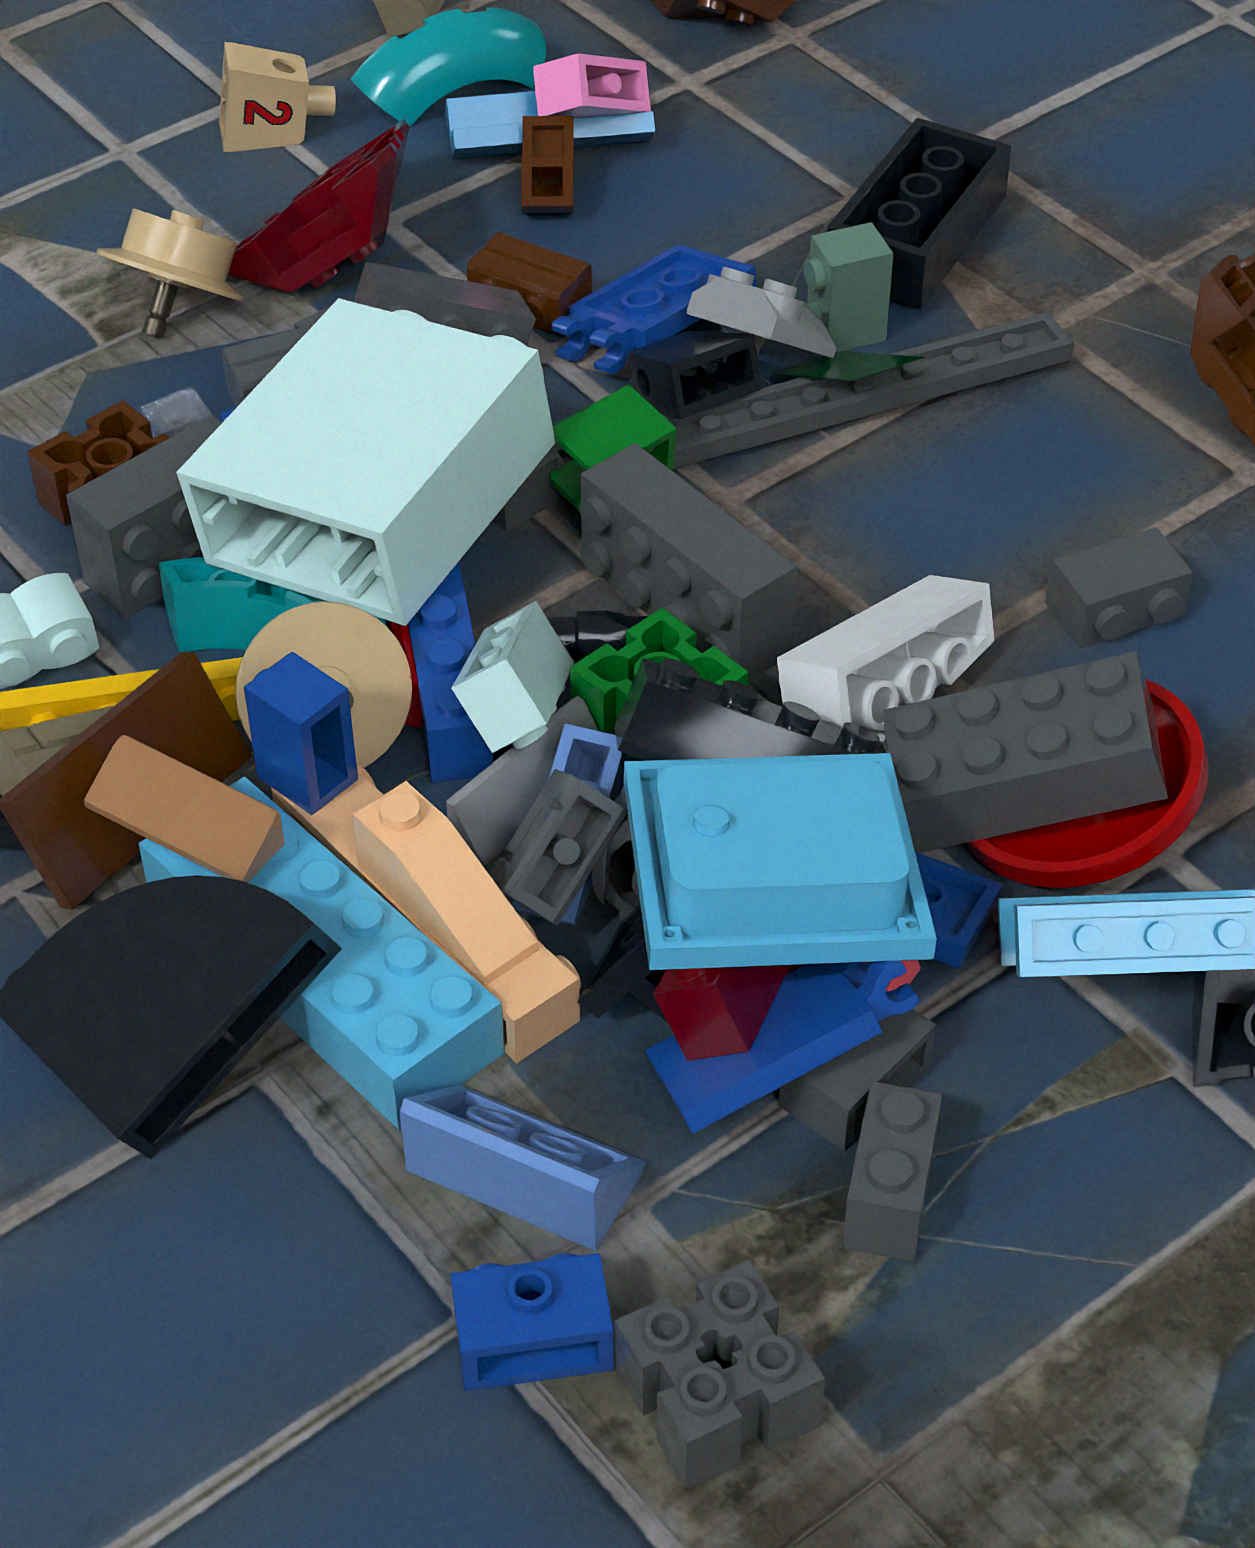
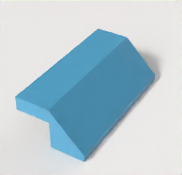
[445,91,655,159]

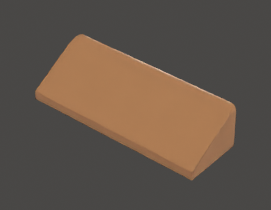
[84,735,284,883]

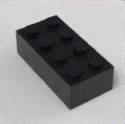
[827,118,1012,309]

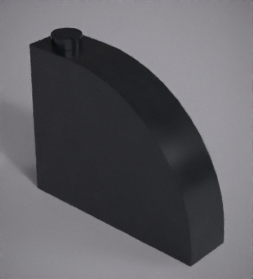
[0,875,343,1159]

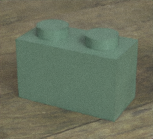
[804,222,893,353]

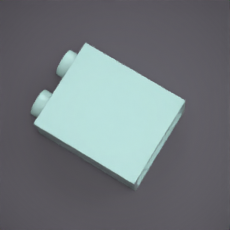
[176,298,556,626]

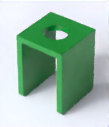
[549,384,677,512]

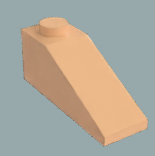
[352,781,538,986]

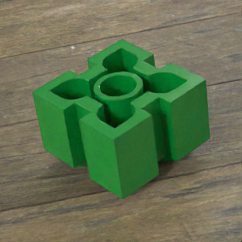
[570,608,749,761]

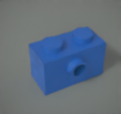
[244,651,358,816]
[450,1253,614,1391]

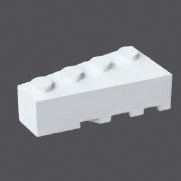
[777,575,994,751]

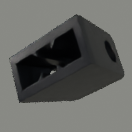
[629,331,763,419]

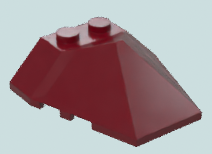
[228,119,410,293]

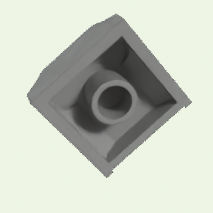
[686,266,836,358]

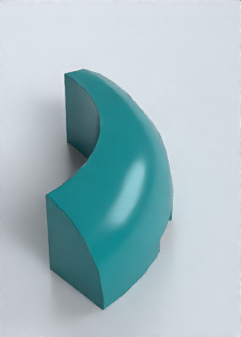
[351,7,546,127]
[159,557,386,653]

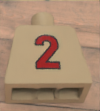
[219,42,336,152]

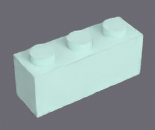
[451,601,574,753]

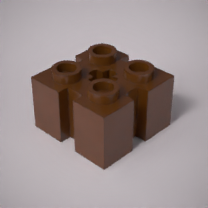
[27,400,170,526]

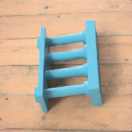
[998,889,1255,977]

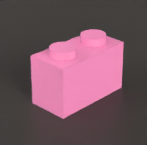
[533,53,651,118]

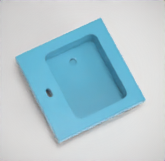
[624,753,937,970]

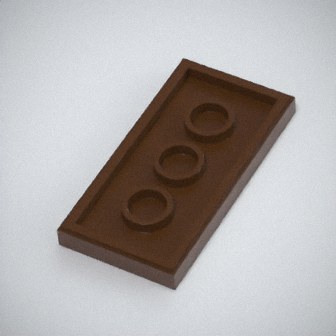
[0,652,252,909]

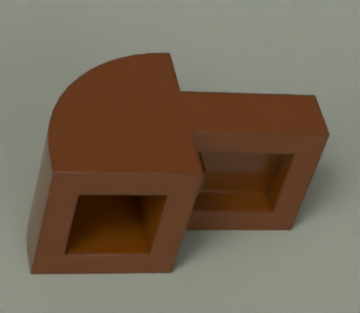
[521,116,574,213]

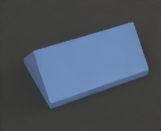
[400,1084,646,1251]

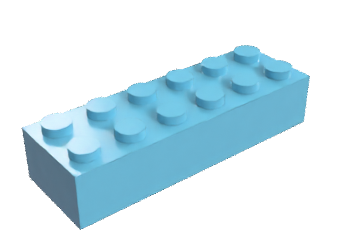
[138,776,505,1130]

